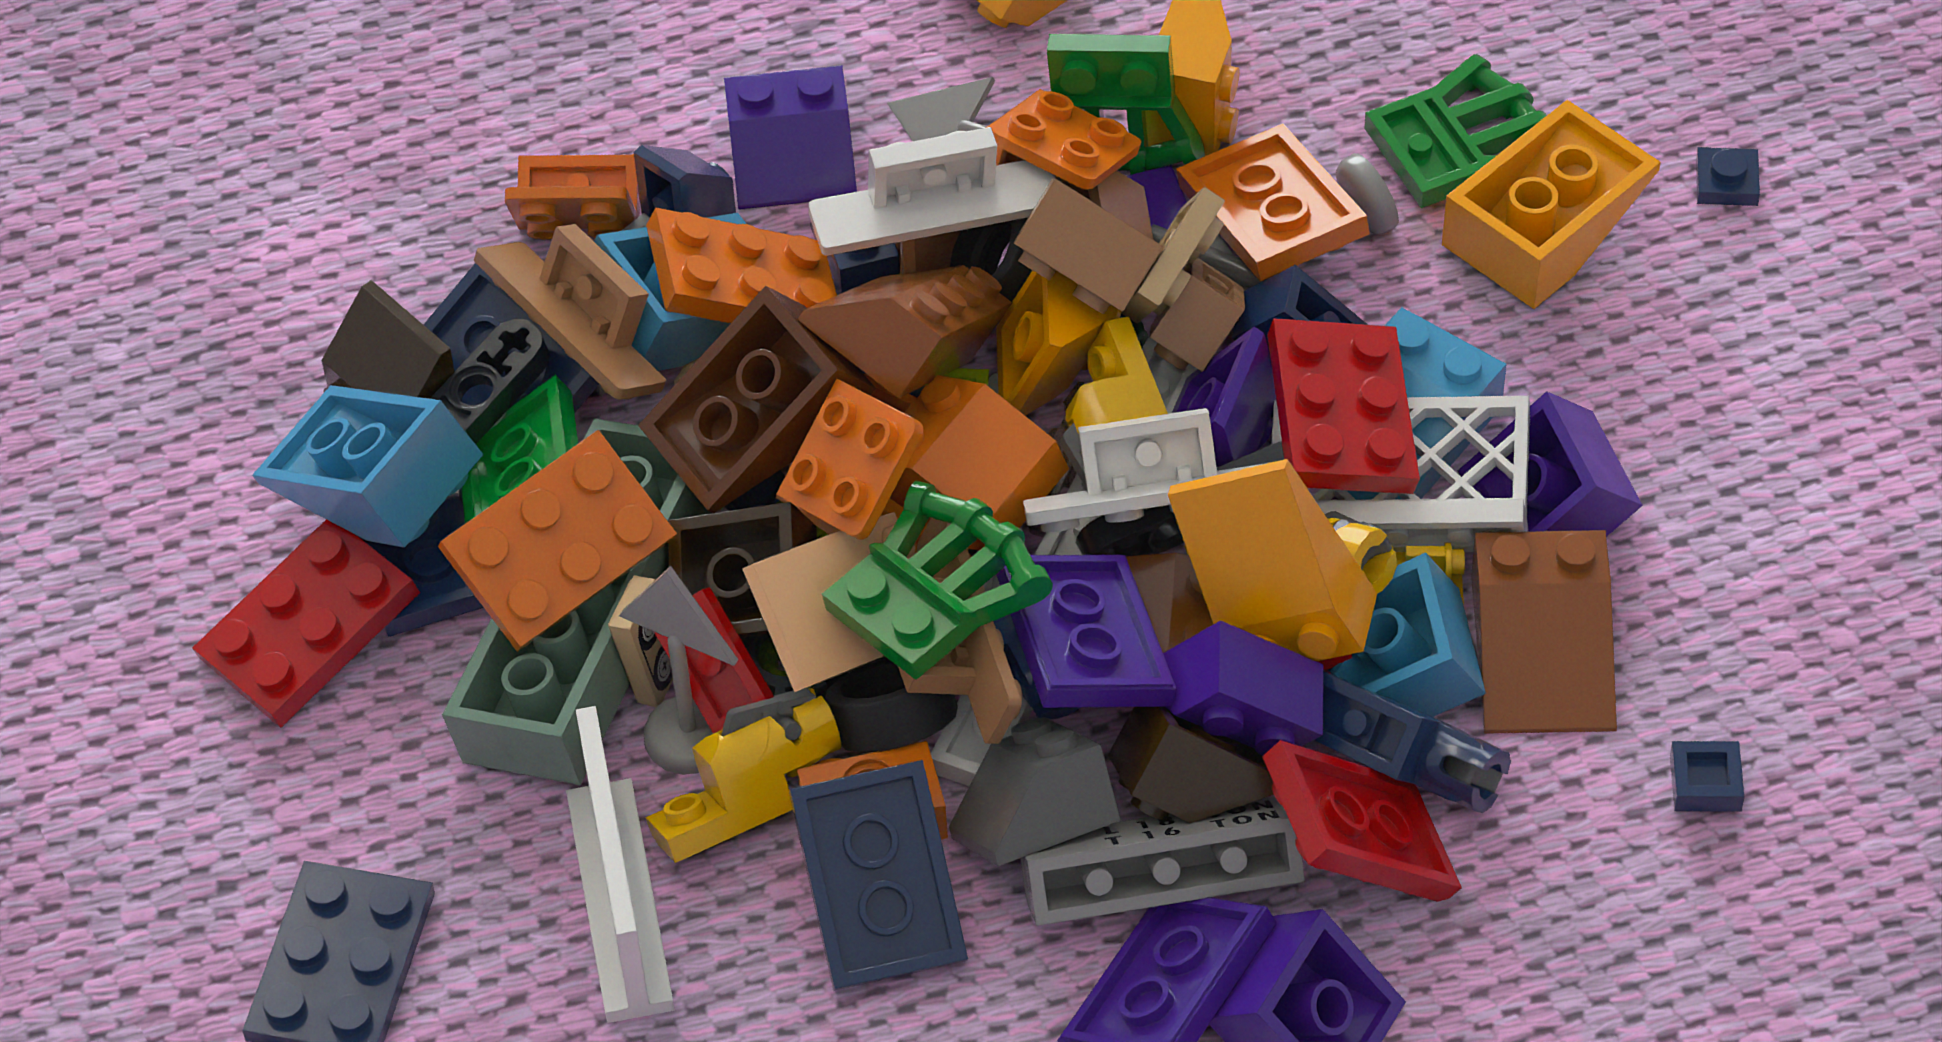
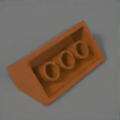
[797,265,1012,399]

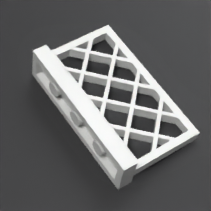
[1272,396,1530,552]
[566,706,675,1023]

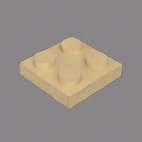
[1121,187,1226,324]

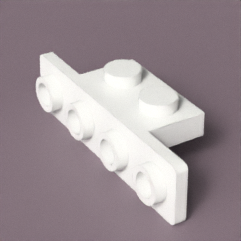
[808,127,1056,256]
[1023,408,1267,532]

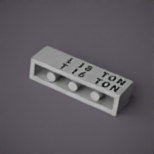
[1020,796,1305,926]

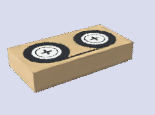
[608,575,673,708]

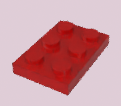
[1267,318,1420,494]
[192,519,420,728]
[1262,740,1462,902]

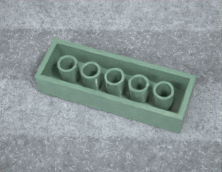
[442,418,713,785]

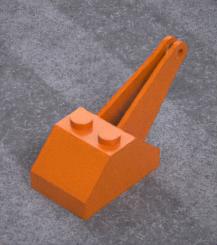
[863,373,1069,551]

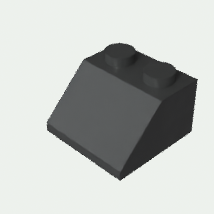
[949,717,1121,866]

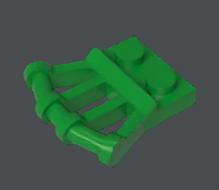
[1047,34,1205,175]
[1364,54,1547,208]
[822,480,1053,680]

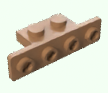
[474,224,666,400]
[899,518,1022,744]

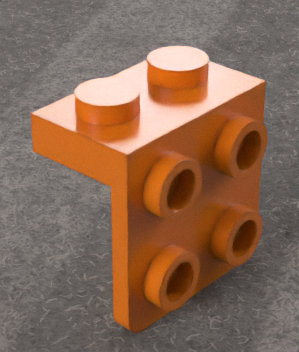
[986,89,1141,189]
[505,154,640,240]
[776,378,923,540]

